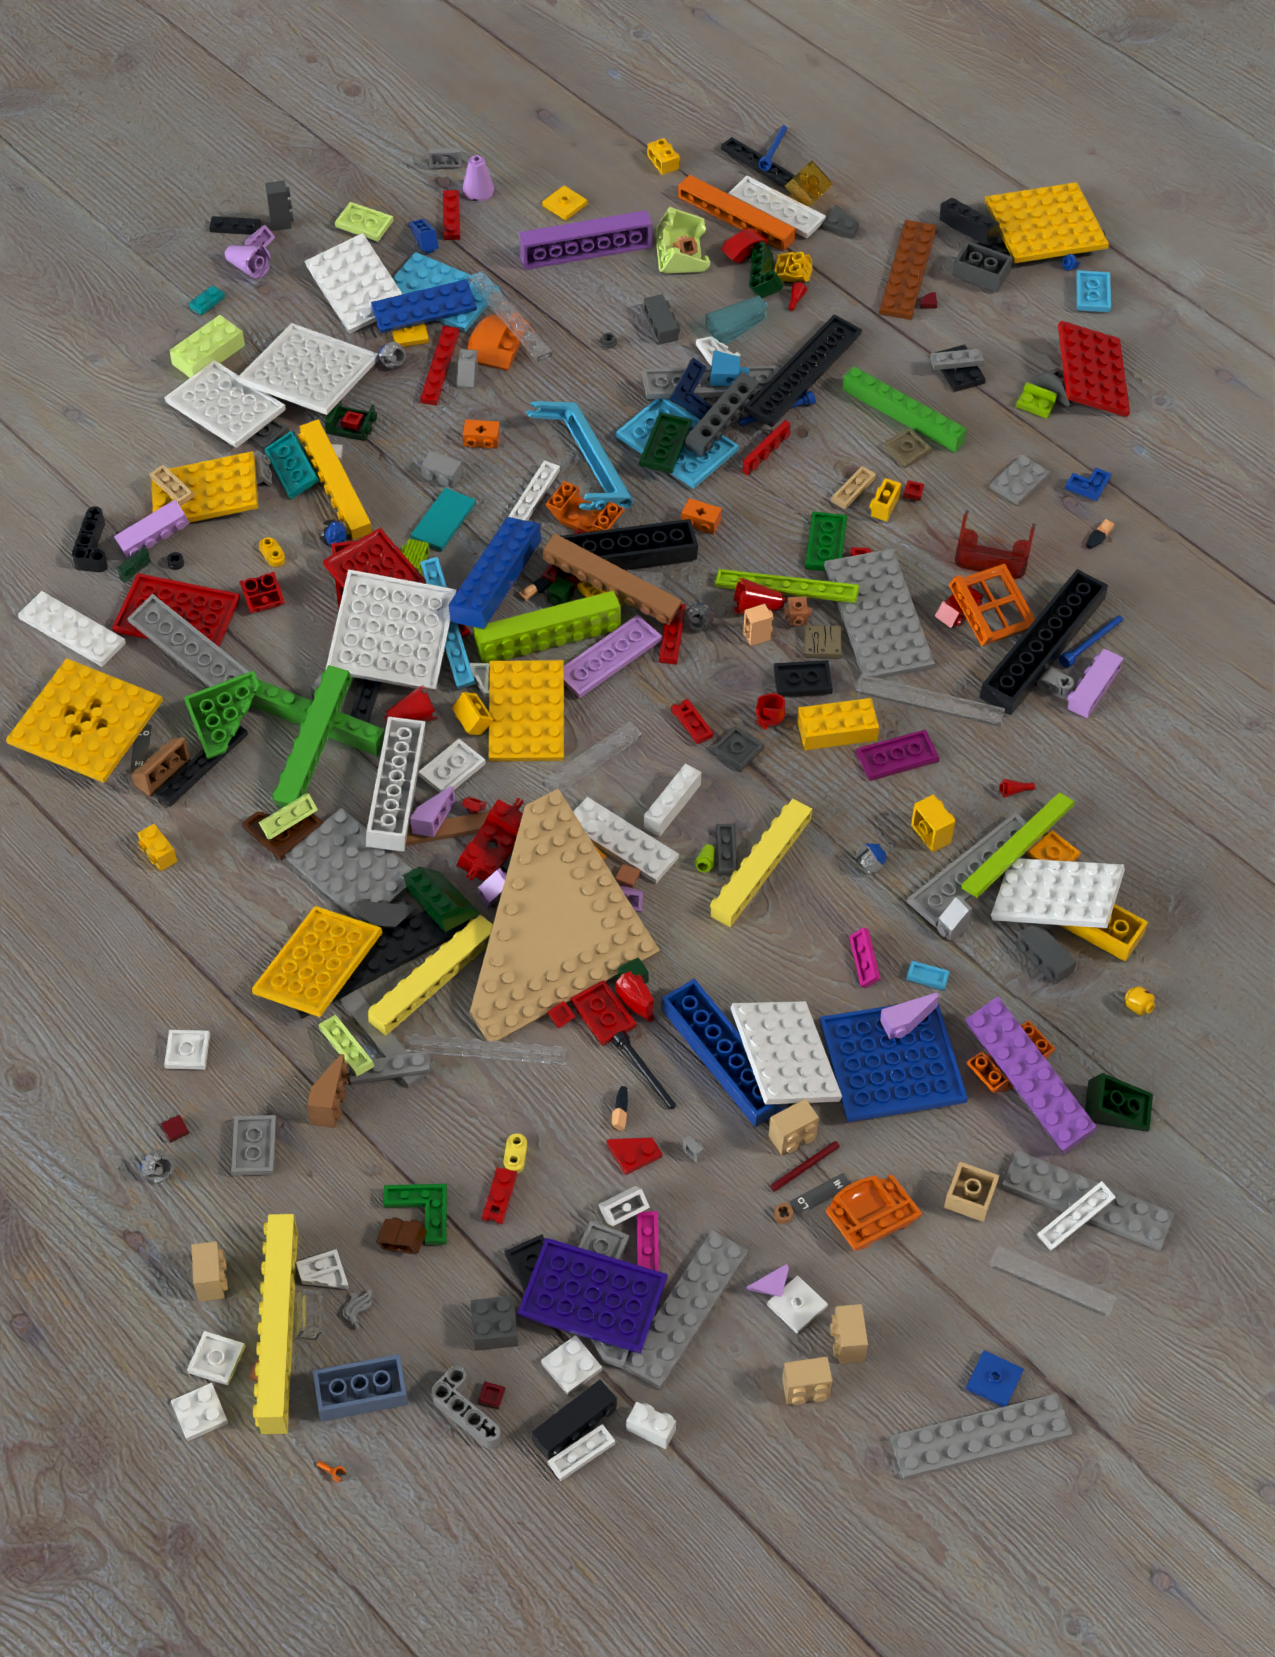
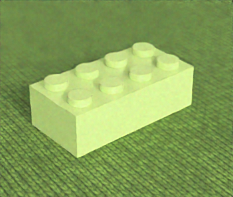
[169,315,245,378]

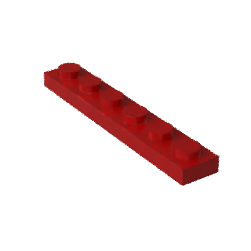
[420,326,460,405]

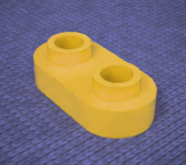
[259,537,286,567]

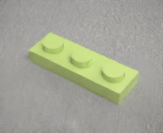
[259,793,318,839]

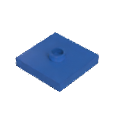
[966,1350,1024,1407]

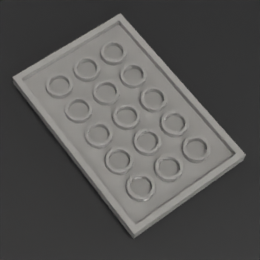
[285,808,413,922]

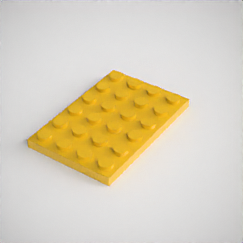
[151,451,259,523]
[489,660,564,762]
[252,906,382,1017]

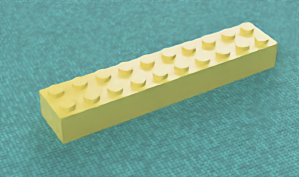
[253,1214,298,1434]

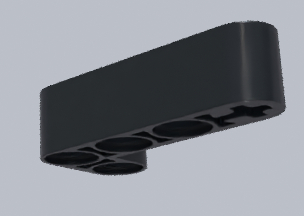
[72,506,108,573]

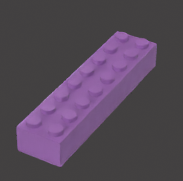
[519,210,652,270]
[965,996,1097,1155]

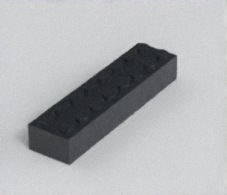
[554,519,698,578]

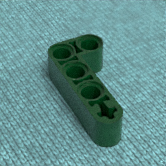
[749,241,784,299]

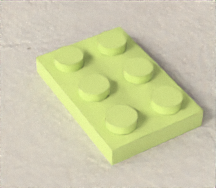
[335,202,394,241]

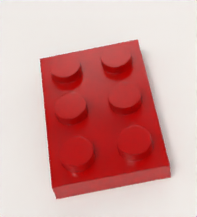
[570,980,636,1046]

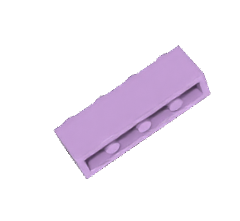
[114,500,190,560]
[1067,649,1123,718]

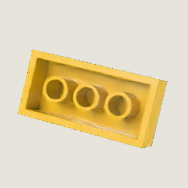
[797,698,879,750]
[1059,904,1148,962]

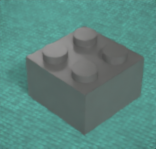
[470,1296,518,1351]

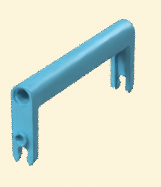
[526,401,633,510]

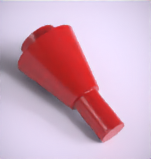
[788,282,808,311]
[999,779,1035,797]

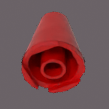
[733,578,785,614]
[384,685,438,723]

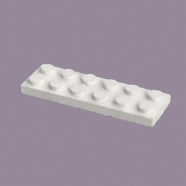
[728,176,826,238]
[18,591,126,667]
[573,797,679,884]

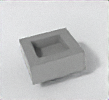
[683,1135,703,1163]

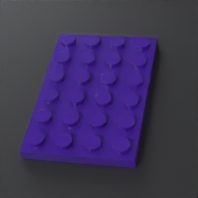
[517,1238,668,1354]

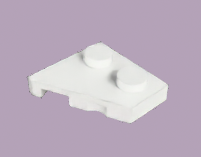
[296,1249,349,1289]

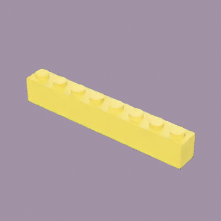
[710,798,812,928]
[368,915,493,1036]

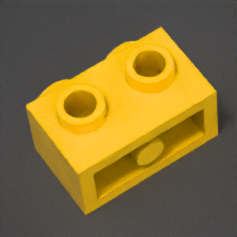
[647,138,680,175]
[869,478,901,522]
[452,692,493,736]
[137,824,177,871]

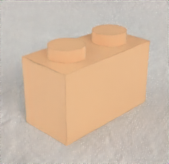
[743,604,774,646]

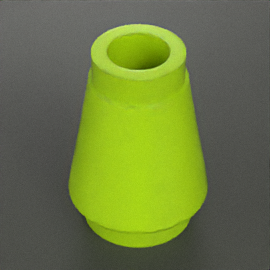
[695,844,715,873]

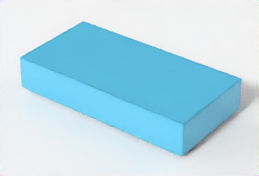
[906,961,950,991]

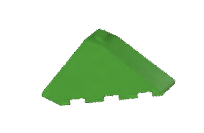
[184,670,260,759]

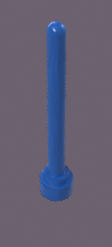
[758,125,787,171]
[738,391,816,426]
[1059,615,1123,668]

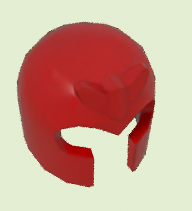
[756,693,786,730]

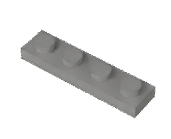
[349,1051,431,1085]

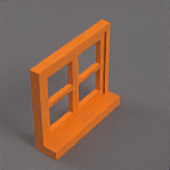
[949,564,1035,647]

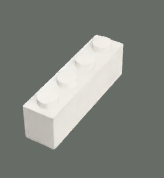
[644,763,701,837]

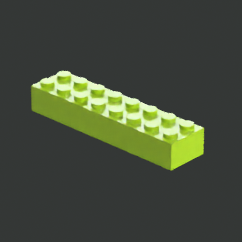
[474,590,621,664]

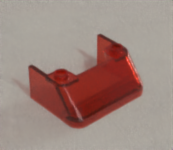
[955,510,1036,579]

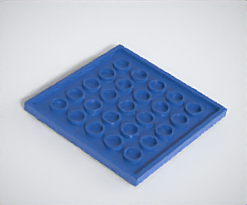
[819,1003,968,1122]

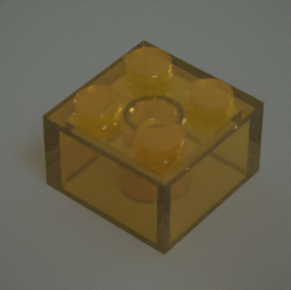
[785,160,833,207]

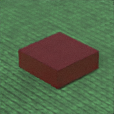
[161,1115,189,1143]
[478,1381,506,1410]

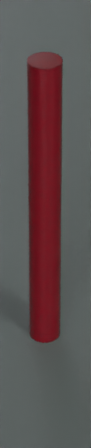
[770,1141,840,1192]

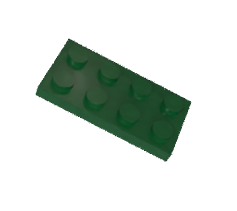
[639,412,692,474]

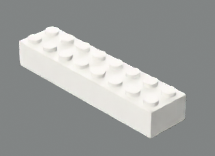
[366,717,425,851]

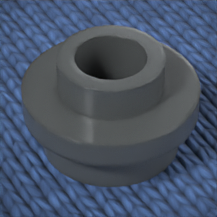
[600,332,617,348]

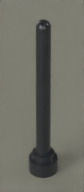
[612,1030,676,1110]

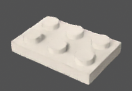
[418,739,486,793]

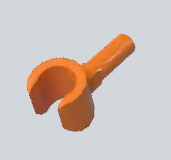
[317,1461,346,1482]

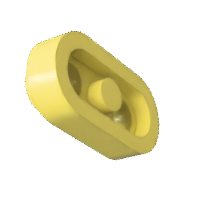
[504,1133,527,1174]

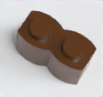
[376,1217,427,1254]

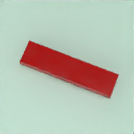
[659,604,686,665]

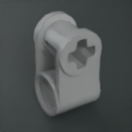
[1037,667,1074,700]

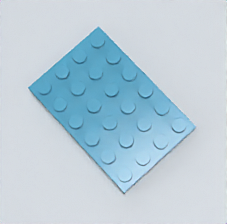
[392,252,500,333]
[616,398,739,489]

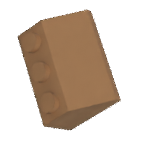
[132,737,190,797]

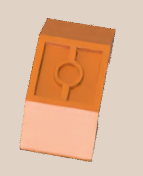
[546,481,625,532]
[966,1020,1055,1093]

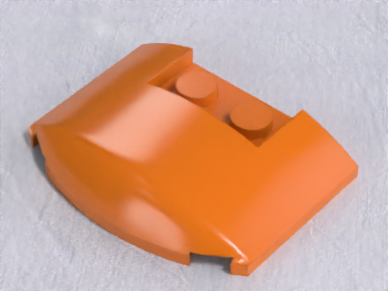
[468,314,529,371]
[826,1175,923,1251]

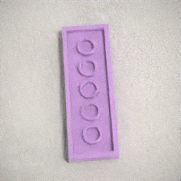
[564,615,662,698]

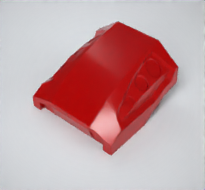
[239,572,285,614]
[616,971,654,1022]

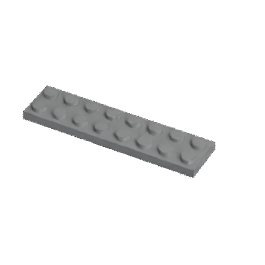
[642,365,778,399]
[127,594,249,687]
[907,812,1043,926]
[1001,1150,1175,1251]
[624,1230,749,1390]
[890,1393,1072,1480]

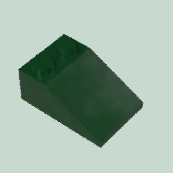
[1085,1073,1153,1132]

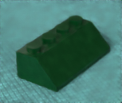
[403,866,479,932]

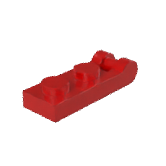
[671,699,713,745]
[482,1167,517,1225]

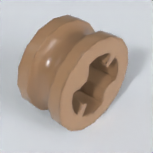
[774,1203,793,1224]

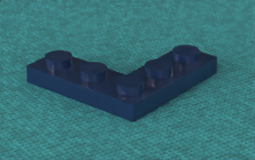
[670,358,712,420]

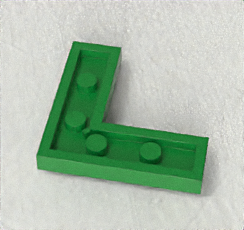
[383,1184,447,1245]

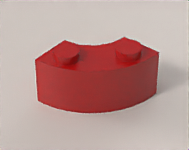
[720,229,768,264]
[934,586,984,628]

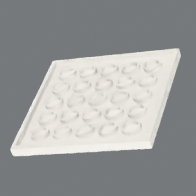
[238,323,379,415]
[326,569,457,692]

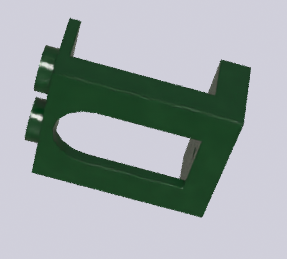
[325,399,377,441]

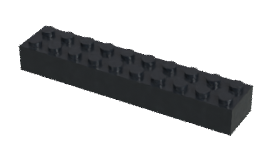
[979,569,1108,715]

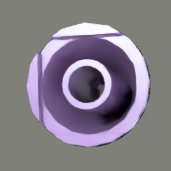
[462,155,494,201]
[225,245,271,279]

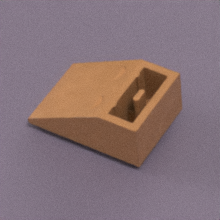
[307,1054,350,1128]

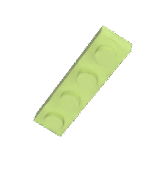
[318,1015,375,1077]

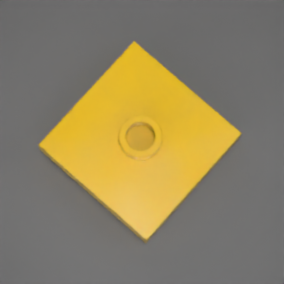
[542,185,588,221]
[392,323,429,347]

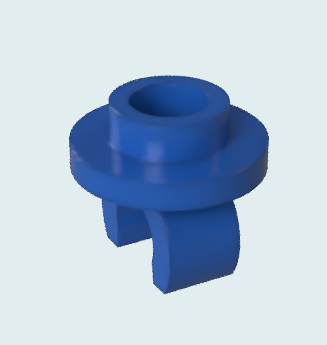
[1062,254,1080,270]

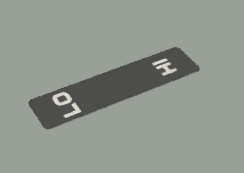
[130,725,152,772]
[790,1173,851,1214]

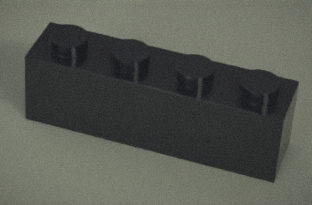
[939,197,1000,246]
[531,1379,617,1460]

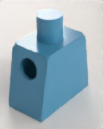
[709,350,749,386]

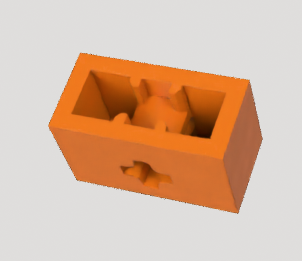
[463,419,500,449]
[681,498,722,535]

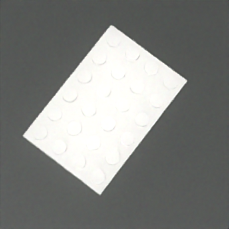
[304,233,402,334]
[164,360,286,448]
[991,858,1125,928]
[730,1001,842,1105]

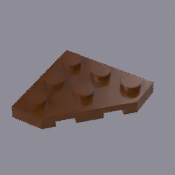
[242,812,323,861]

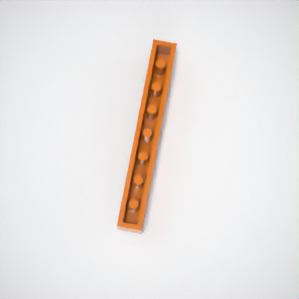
[678,175,796,251]

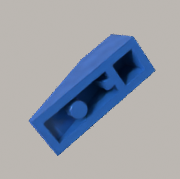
[408,219,439,253]

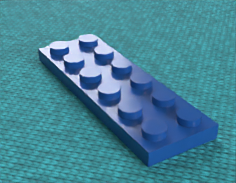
[371,279,477,334]

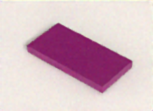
[855,729,940,781]

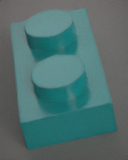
[189,285,225,316]

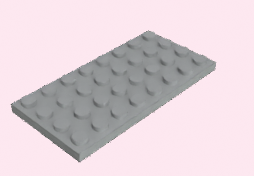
[824,549,935,681]

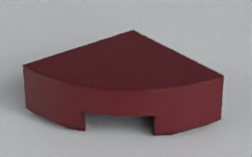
[920,292,937,308]

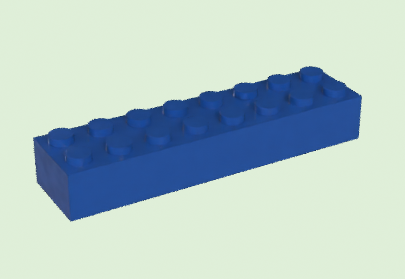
[448,517,542,629]
[661,978,789,1127]

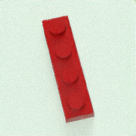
[443,190,460,240]
[743,420,791,475]

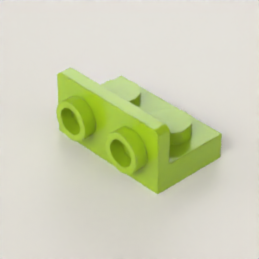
[1016,382,1057,419]

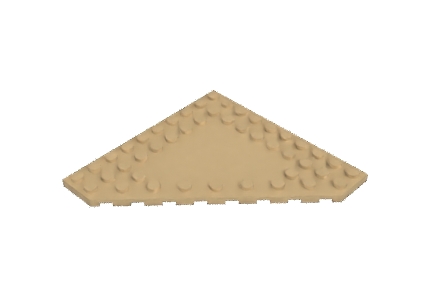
[469,788,660,1046]

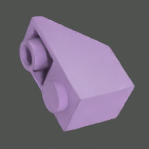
[476,868,507,909]

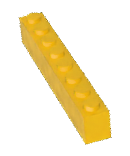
[298,419,372,540]

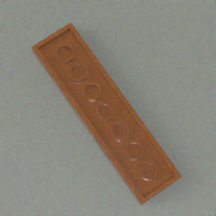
[879,220,937,320]

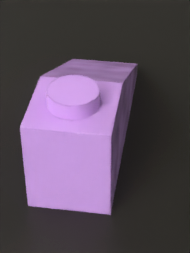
[409,786,455,837]
[880,992,939,1040]

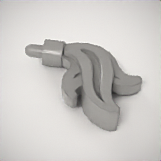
[342,1289,373,1329]

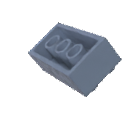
[313,1354,408,1421]

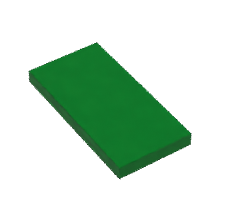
[805,511,847,571]

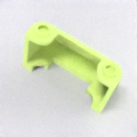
[655,207,710,274]

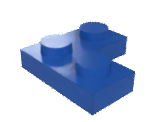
[1065,467,1112,501]

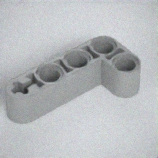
[431,1366,501,1449]

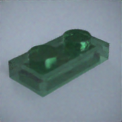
[117,547,151,583]

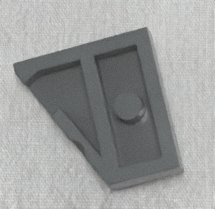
[822,205,859,238]

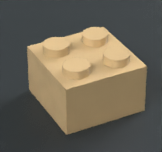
[768,1099,819,1156]
[944,1162,999,1222]
[191,1241,228,1302]
[830,1304,868,1364]
[782,1357,833,1406]

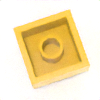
[911,794,955,853]

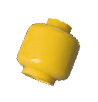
[1124,986,1155,1016]

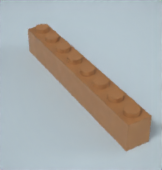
[542,533,682,625]

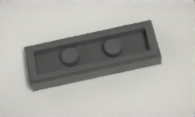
[716,824,737,875]

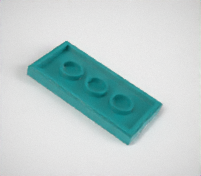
[264,430,320,500]
[411,488,476,551]

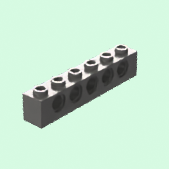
[685,372,760,457]

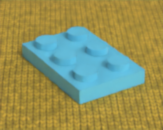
[1076,270,1111,312]

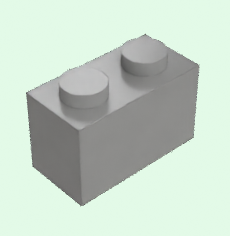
[421,451,462,488]

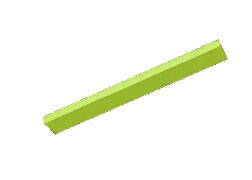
[715,569,860,603]
[962,792,1075,898]

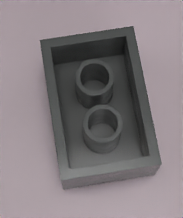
[952,241,1013,292]

